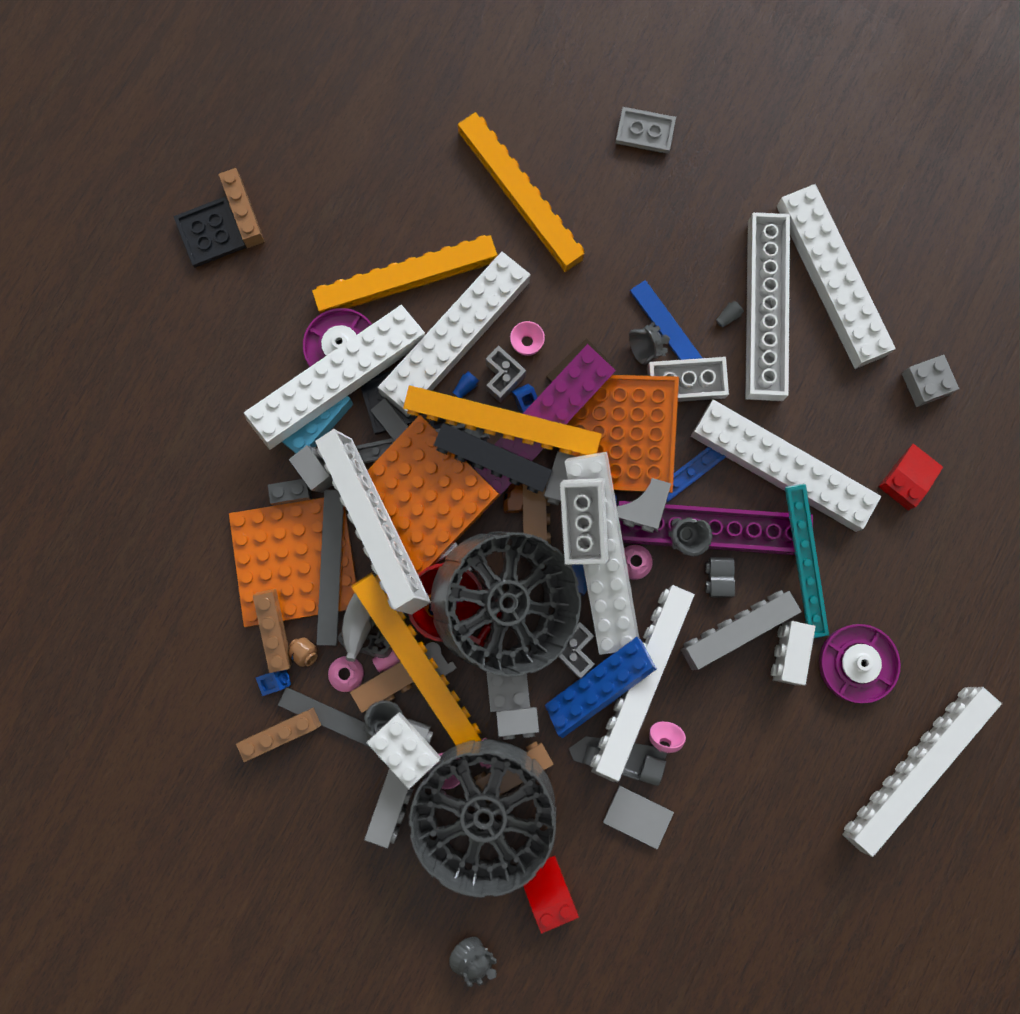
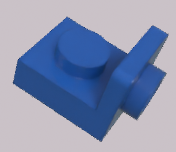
[256,670,291,696]

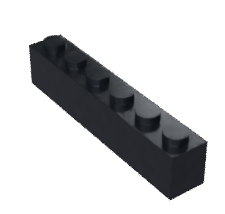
[434,423,552,493]

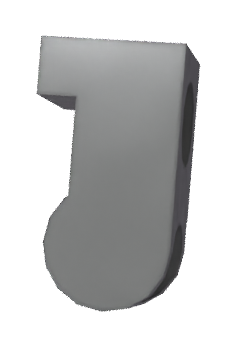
[425,642,457,676]

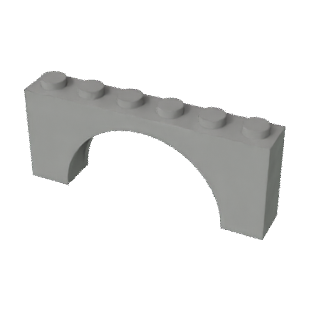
[544,451,671,533]

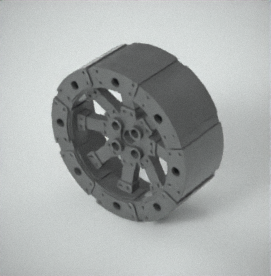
[431,531,581,676]
[409,739,556,897]

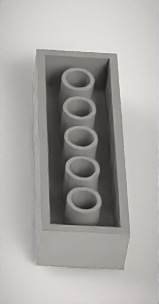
[680,590,801,670]
[365,718,433,848]

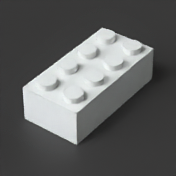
[647,357,729,402]
[560,478,608,564]

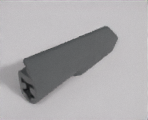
[569,736,667,786]

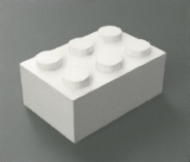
[771,621,815,685]
[367,712,441,789]

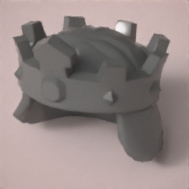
[629,322,670,365]
[668,517,712,556]
[363,700,404,741]
[449,937,497,987]

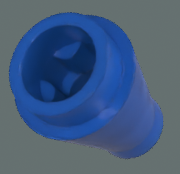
[452,371,479,398]

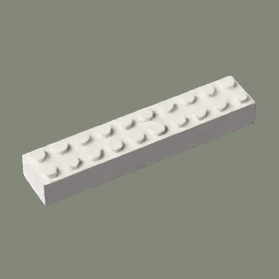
[776,184,896,369]
[745,213,790,401]
[378,252,531,417]
[244,305,425,450]
[691,400,881,532]
[315,429,431,615]
[565,452,639,655]
[590,585,694,782]
[842,687,1002,857]

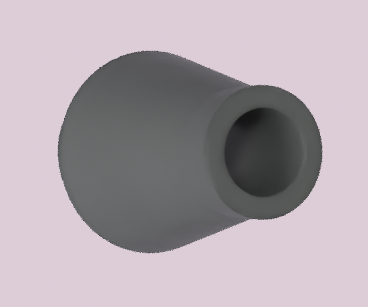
[715,301,744,328]

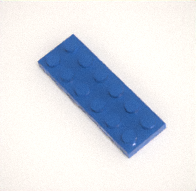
[545,637,657,738]

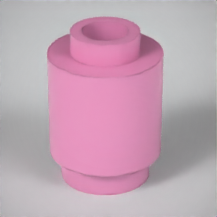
[372,650,401,673]

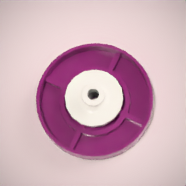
[303,308,372,367]
[819,624,901,703]

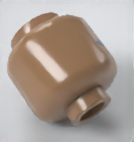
[288,637,318,667]

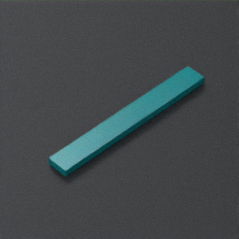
[785,484,829,638]

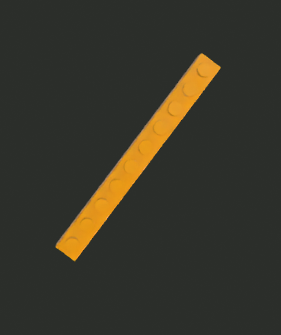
[458,112,584,272]
[312,235,498,314]
[403,385,602,456]
[352,573,481,745]

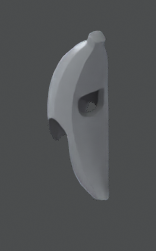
[342,574,386,662]

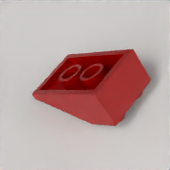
[878,444,943,510]
[523,855,579,933]

